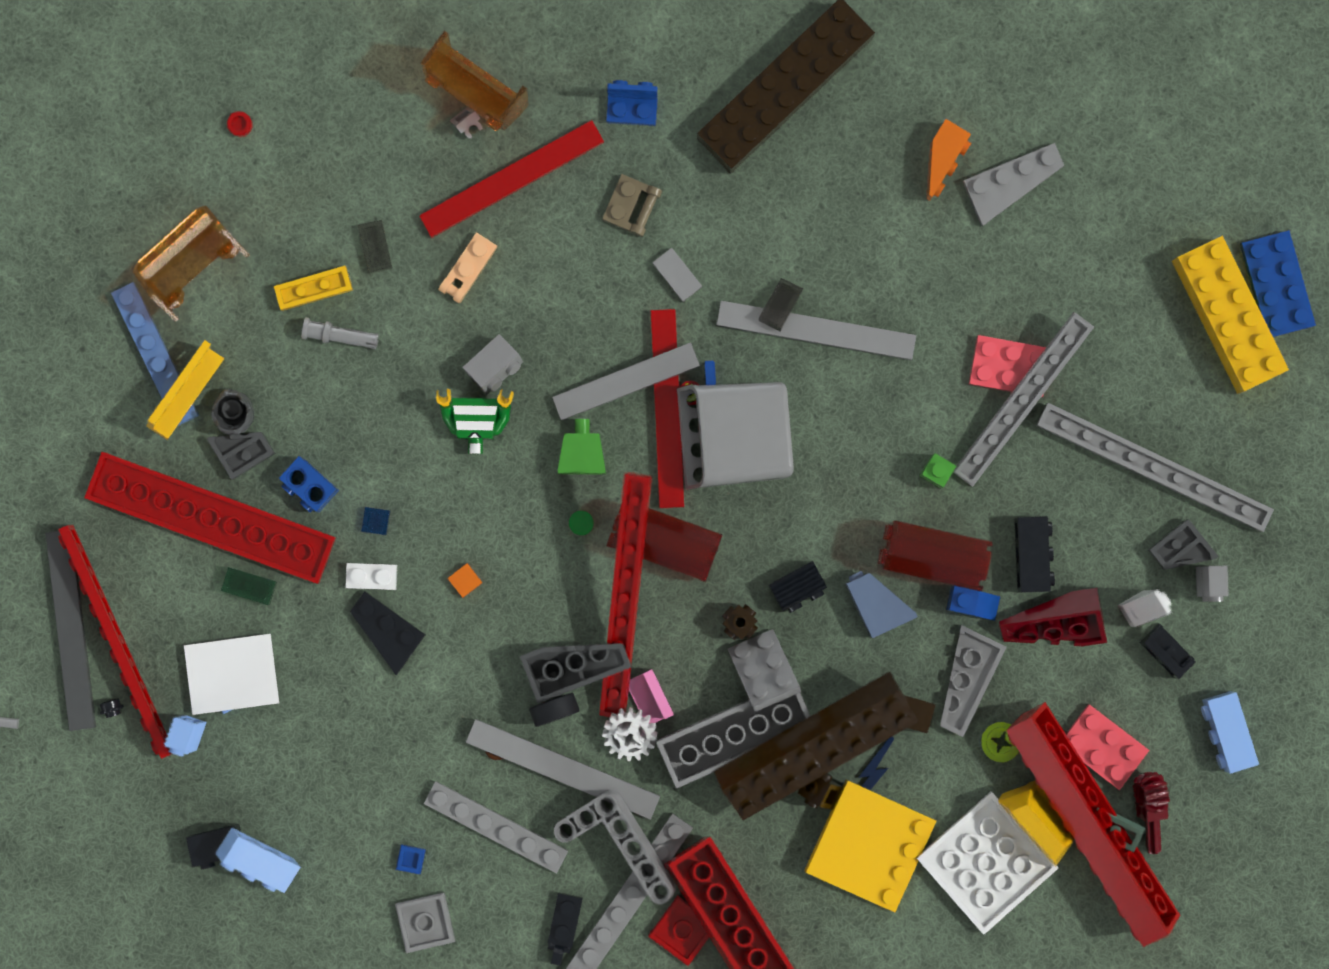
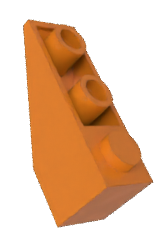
[927,119,971,201]

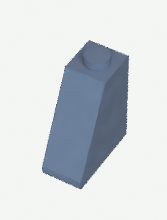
[845,571,918,638]

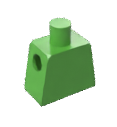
[558,419,606,475]

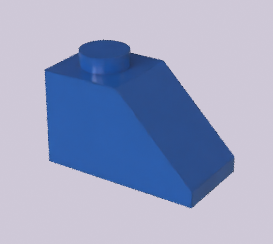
[946,586,1000,621]

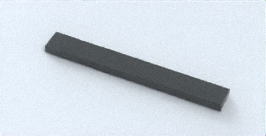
[45,531,96,731]

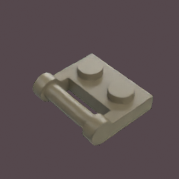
[602,174,663,237]

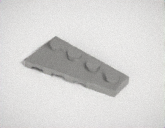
[963,143,1064,227]

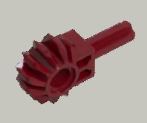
[1133,772,1170,854]

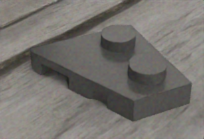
[207,432,276,480]
[1148,519,1219,570]

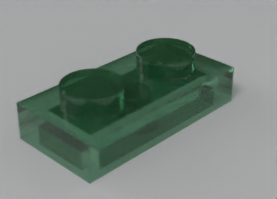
[221,567,277,605]

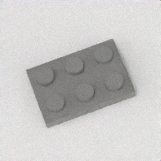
[728,629,802,712]

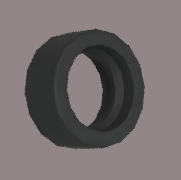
[529,693,580,727]

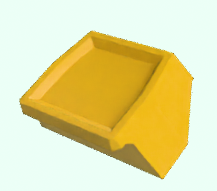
[998,781,1074,867]

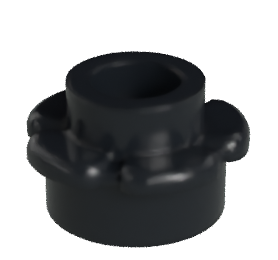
[99,698,124,718]

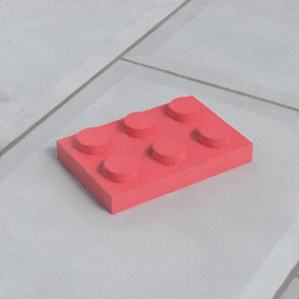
[969,335,1046,398]
[1066,704,1150,790]

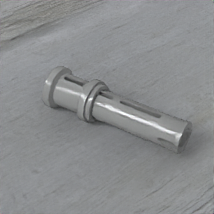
[301,317,379,350]

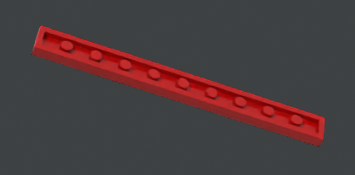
[599,472,652,717]
[58,525,173,759]

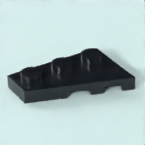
[350,591,426,675]

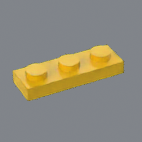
[274,266,353,311]

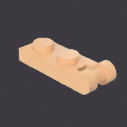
[438,232,498,304]

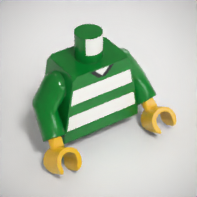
[436,388,514,454]

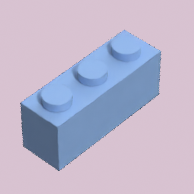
[1201,691,1259,774]
[216,828,301,893]

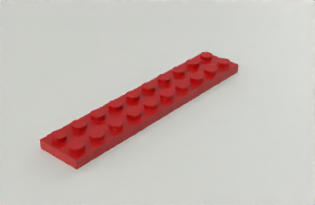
[84,452,336,584]

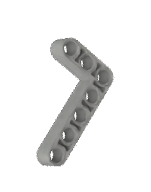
[554,790,676,904]

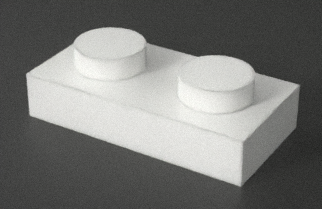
[346,563,397,590]

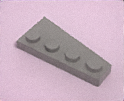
[940,625,1007,737]

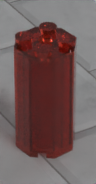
[606,507,722,582]
[877,520,992,591]

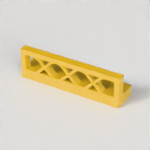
[146,340,224,440]

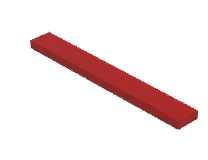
[419,120,604,238]
[651,309,684,508]

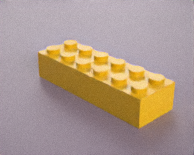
[1172,235,1289,394]

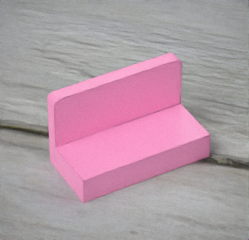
[629,669,674,723]

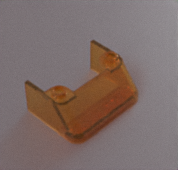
[421,31,529,132]
[133,206,250,322]

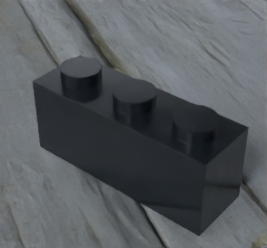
[1014,516,1055,593]

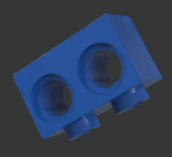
[279,456,339,512]

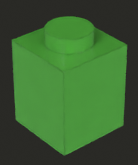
[919,453,956,489]

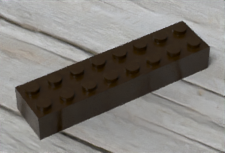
[697,0,875,174]
[714,671,919,821]

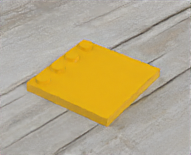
[804,779,936,912]

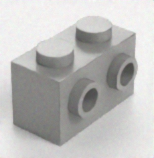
[462,334,523,395]

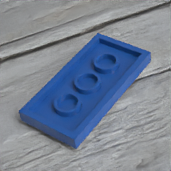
[1240,230,1316,337]

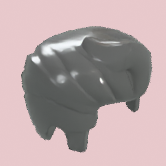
[211,389,254,435]

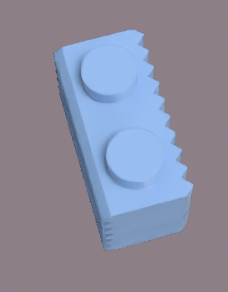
[164,715,206,756]

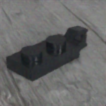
[548,892,583,966]

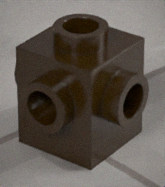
[722,604,758,640]
[797,773,843,810]

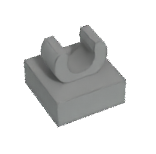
[450,106,482,138]

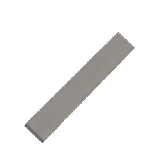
[552,343,700,421]

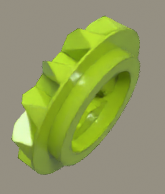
[981,722,1019,762]

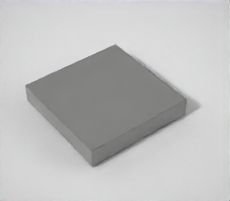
[395,892,456,953]

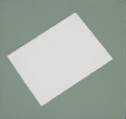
[184,634,279,715]

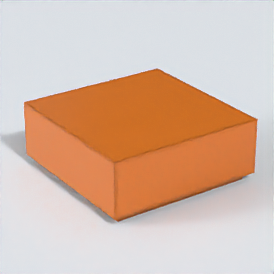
[448,563,483,598]

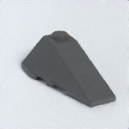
[520,643,632,703]

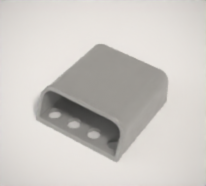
[677,382,794,490]

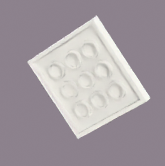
[917,791,1058,935]

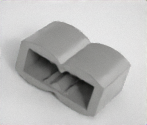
[1196,566,1229,602]

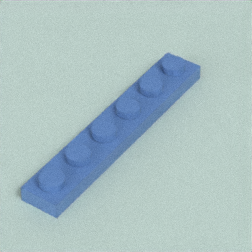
[111,282,199,426]

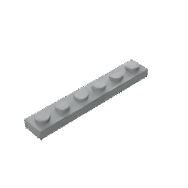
[424,781,569,874]

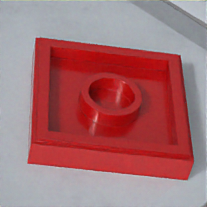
[648,895,709,966]

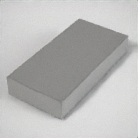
[652,248,702,302]

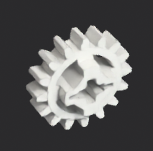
[602,707,658,761]

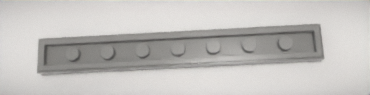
[717,301,916,360]
[953,312,1094,487]
[466,719,660,820]

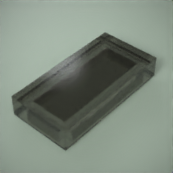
[358,220,393,274]
[758,278,803,332]

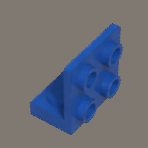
[607,80,658,126]

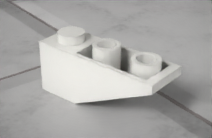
[1118,590,1172,627]

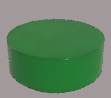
[569,511,594,536]

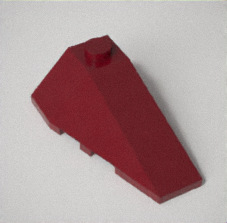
[999,588,1107,647]

